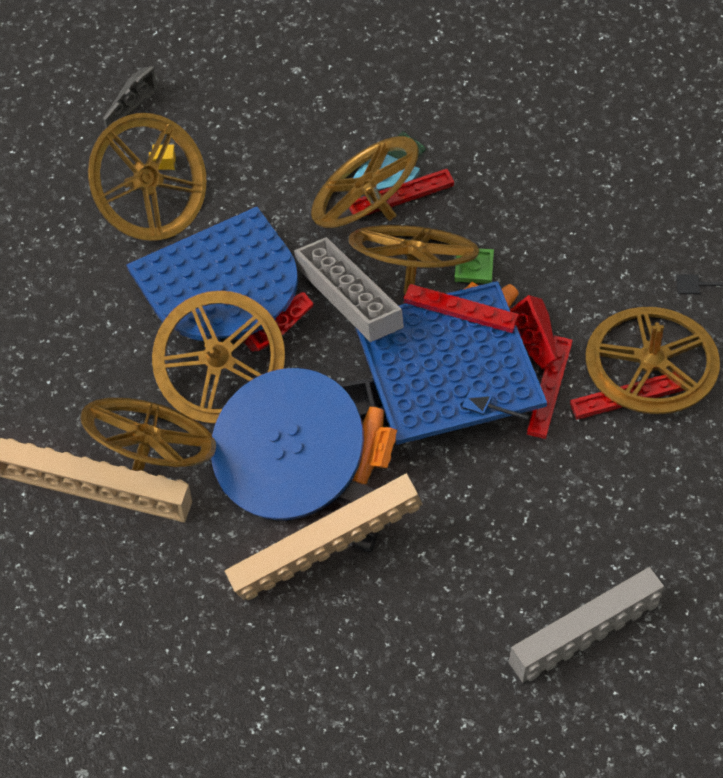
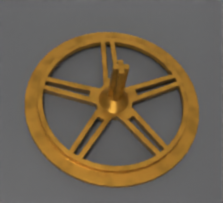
[88,113,207,241]
[311,136,419,228]
[349,225,479,294]
[152,291,285,423]
[586,307,720,414]
[80,398,216,471]

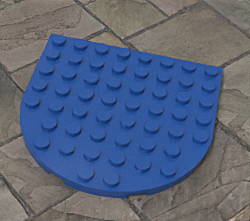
[126,207,298,341]

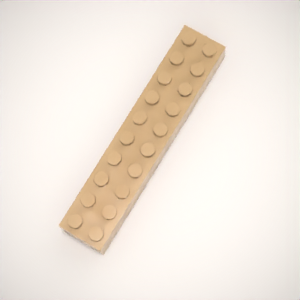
[0,438,192,523]
[224,473,423,600]

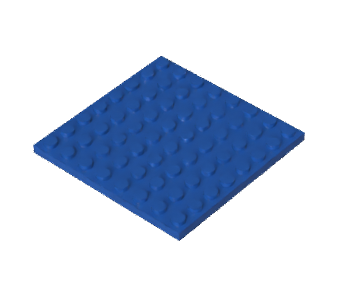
[356,281,547,445]

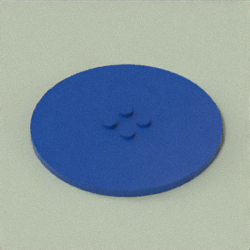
[211,368,364,520]

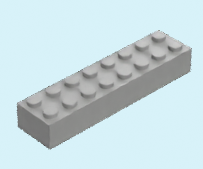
[294,237,404,342]
[509,567,664,683]

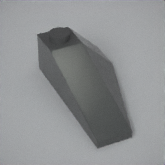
[103,66,158,129]

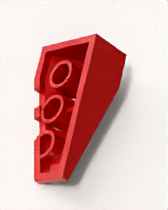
[243,292,314,351]
[510,295,558,369]

